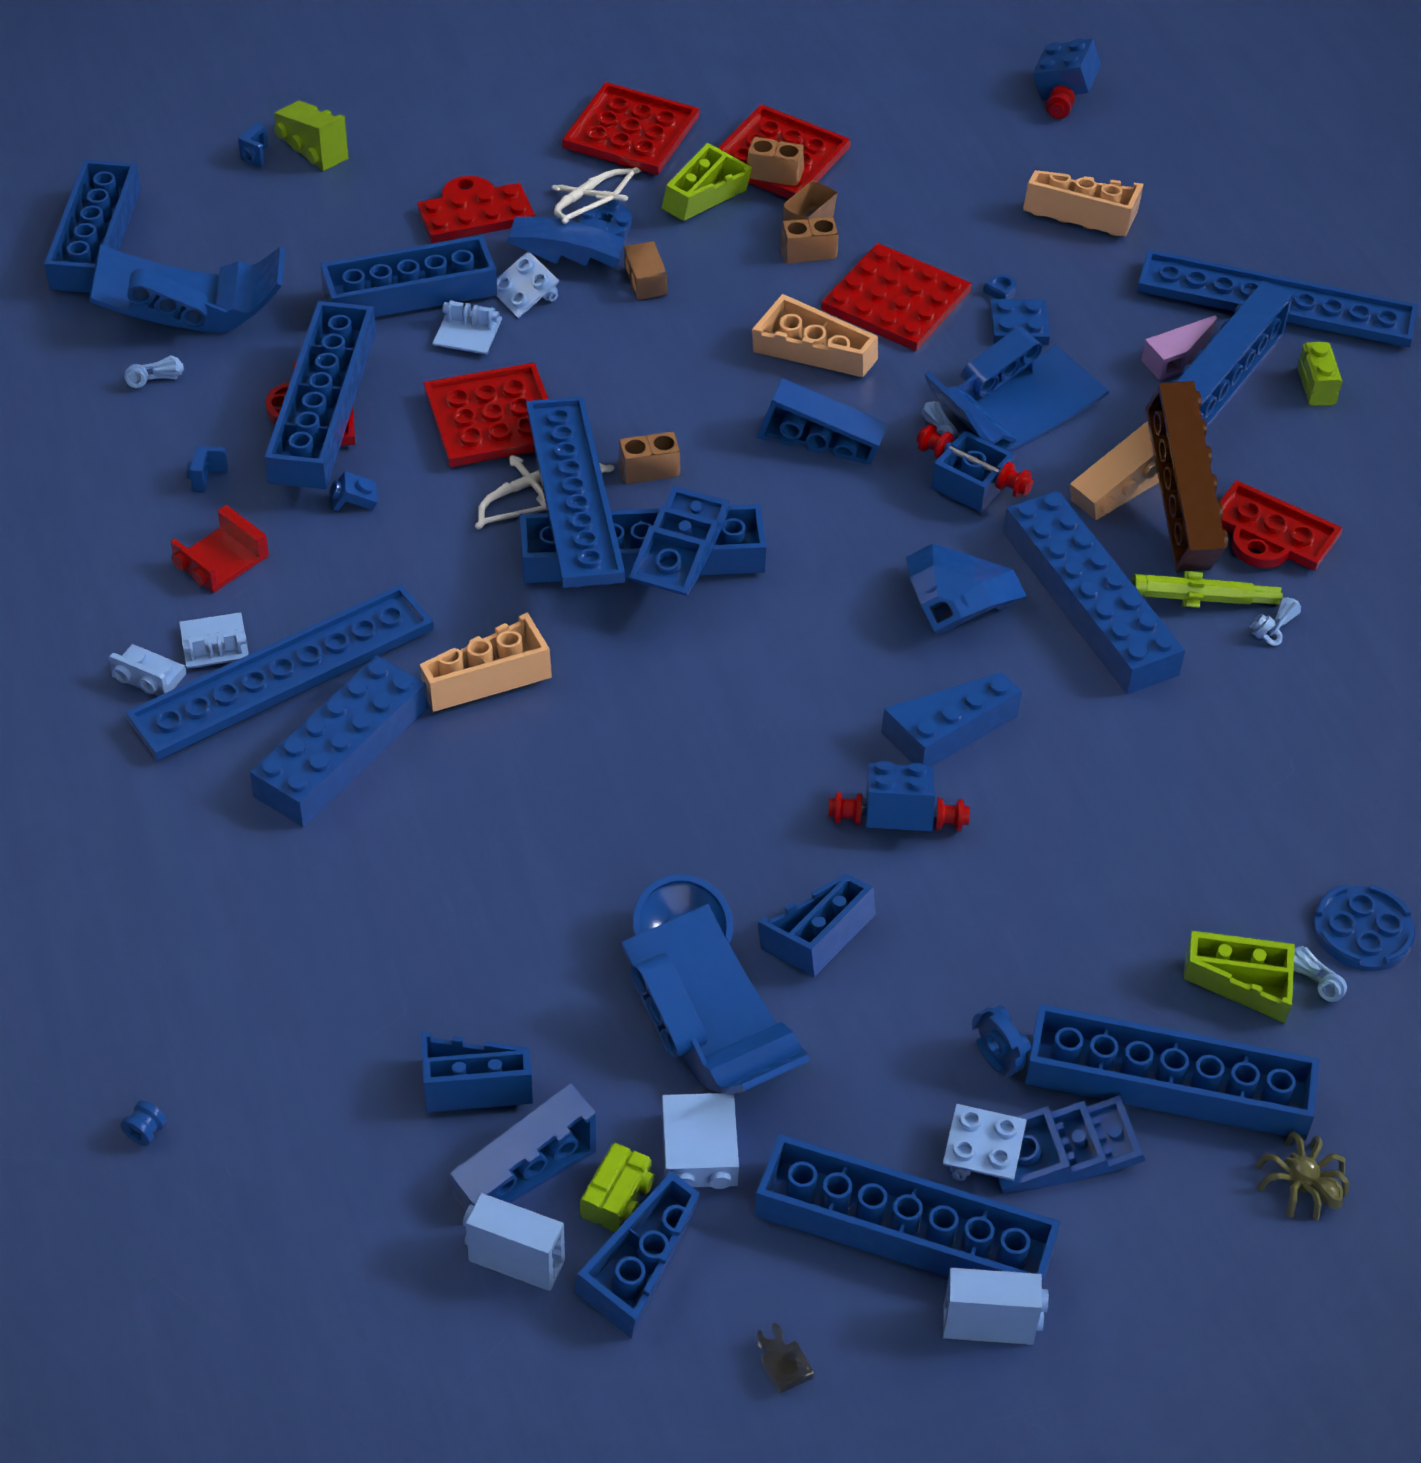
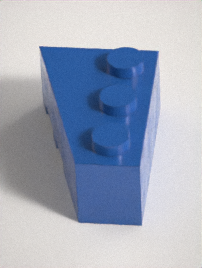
[758,873,876,977]
[421,1031,533,1112]

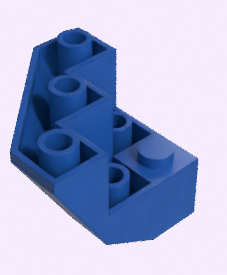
[906,543,1027,635]

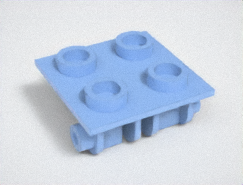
[496,251,560,318]
[433,300,502,355]
[179,612,249,669]
[943,1104,1027,1181]

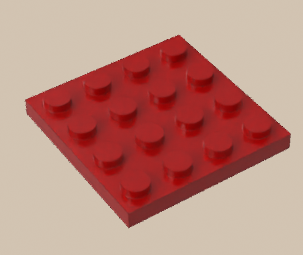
[562,82,700,175]
[718,104,851,199]
[821,243,972,351]
[424,362,548,467]

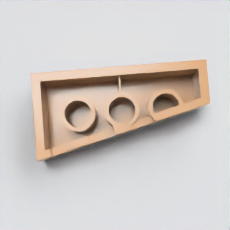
[1023,170,1144,237]
[752,294,878,377]
[1070,421,1159,520]
[420,612,552,712]

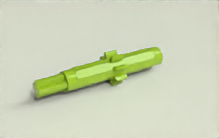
[1131,571,1283,608]

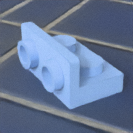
[109,644,186,696]

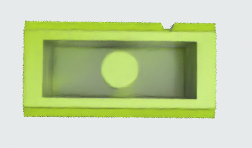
[1297,342,1343,406]
[580,1143,655,1232]

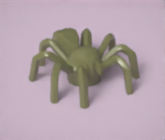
[1256,1131,1350,1221]

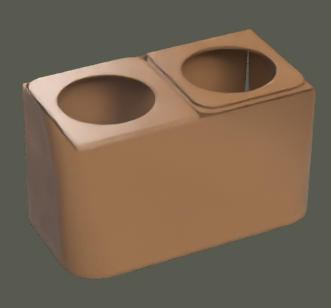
[747,137,804,186]
[782,181,838,223]
[780,217,838,263]
[624,241,668,300]
[618,432,680,484]

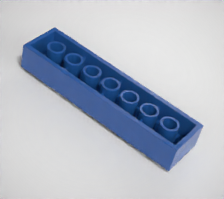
[1172,280,1293,427]
[264,301,376,489]
[1003,490,1185,694]
[520,504,766,583]
[1025,1004,1320,1140]
[754,1134,1061,1287]

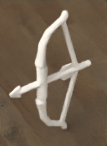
[551,167,641,224]
[475,455,614,530]

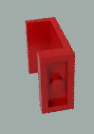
[170,505,269,593]

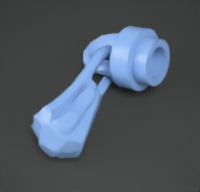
[124,355,184,388]
[922,401,961,443]
[1250,597,1301,646]
[1294,946,1347,1002]

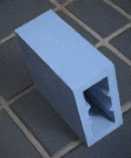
[662,1093,739,1189]
[463,1193,565,1291]
[943,1268,1048,1345]

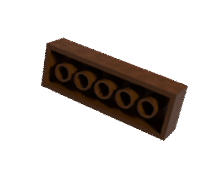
[1145,381,1228,572]

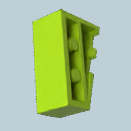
[274,100,349,171]
[661,143,752,221]
[1184,931,1295,1023]

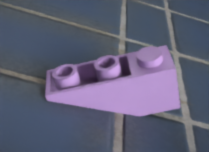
[1141,316,1217,381]

